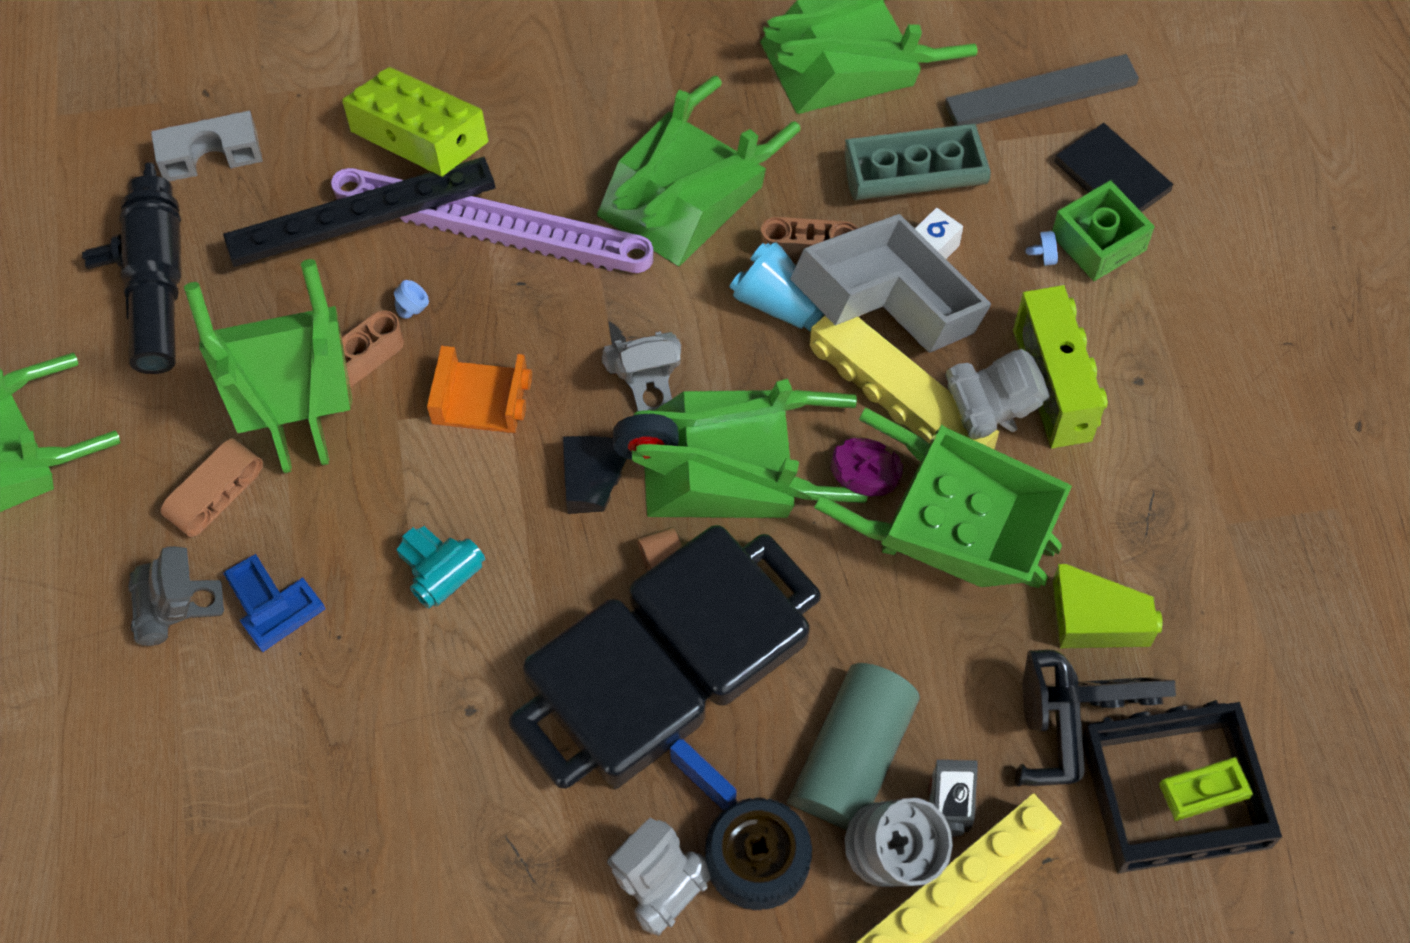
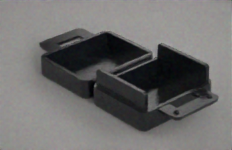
[509,525,821,789]

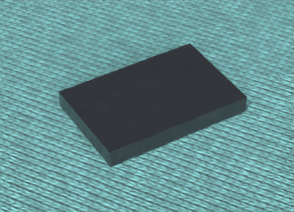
[1055,122,1174,212]

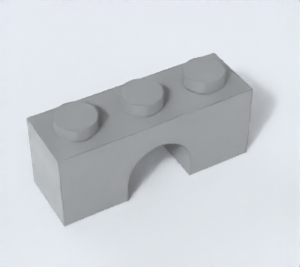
[151,111,263,181]

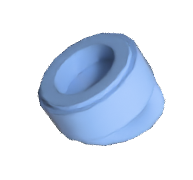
[1025,231,1058,266]
[394,280,429,319]

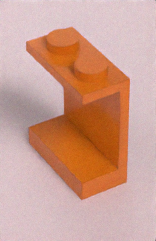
[427,346,532,433]

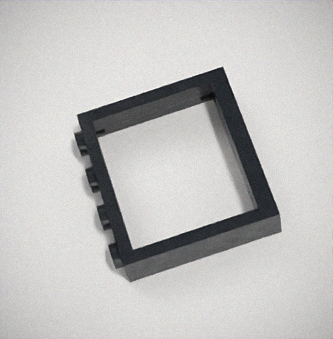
[1082,700,1282,874]

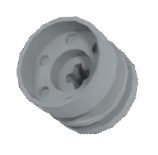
[845,798,953,887]

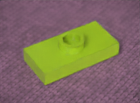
[1159,757,1252,821]

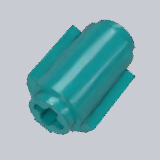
[396,526,486,609]

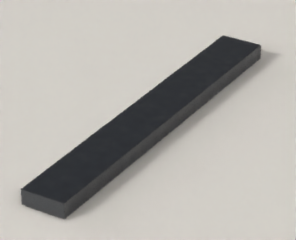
[223,156,496,267]

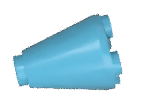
[729,242,825,332]

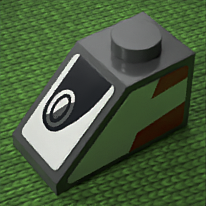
[929,760,978,837]

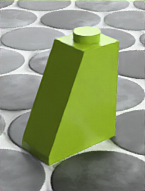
[1052,564,1163,648]

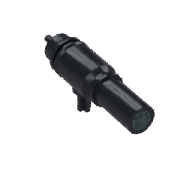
[82,162,181,374]

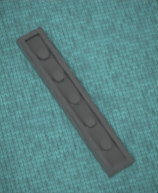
[945,54,1139,126]

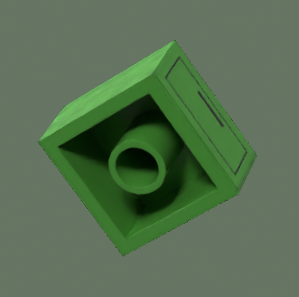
[1052,180,1155,281]

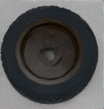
[705,797,812,910]

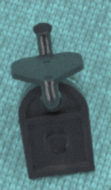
[1015,649,1176,787]

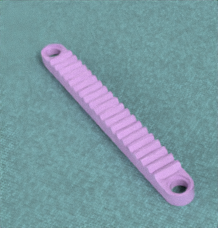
[331,168,653,273]

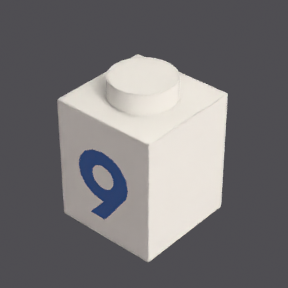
[915,208,963,259]

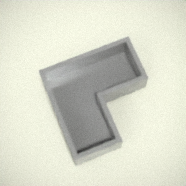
[790,214,991,353]

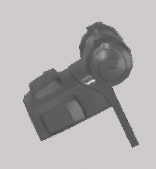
[128,546,224,646]

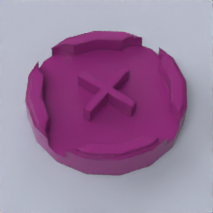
[830,438,903,496]

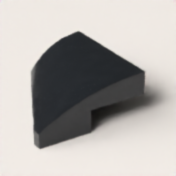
[563,436,627,514]

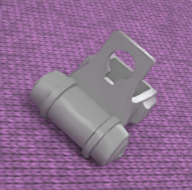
[601,331,681,411]
[945,349,1050,439]
[607,818,711,936]

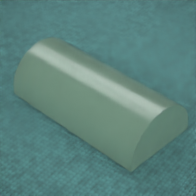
[845,124,991,201]
[787,663,920,831]

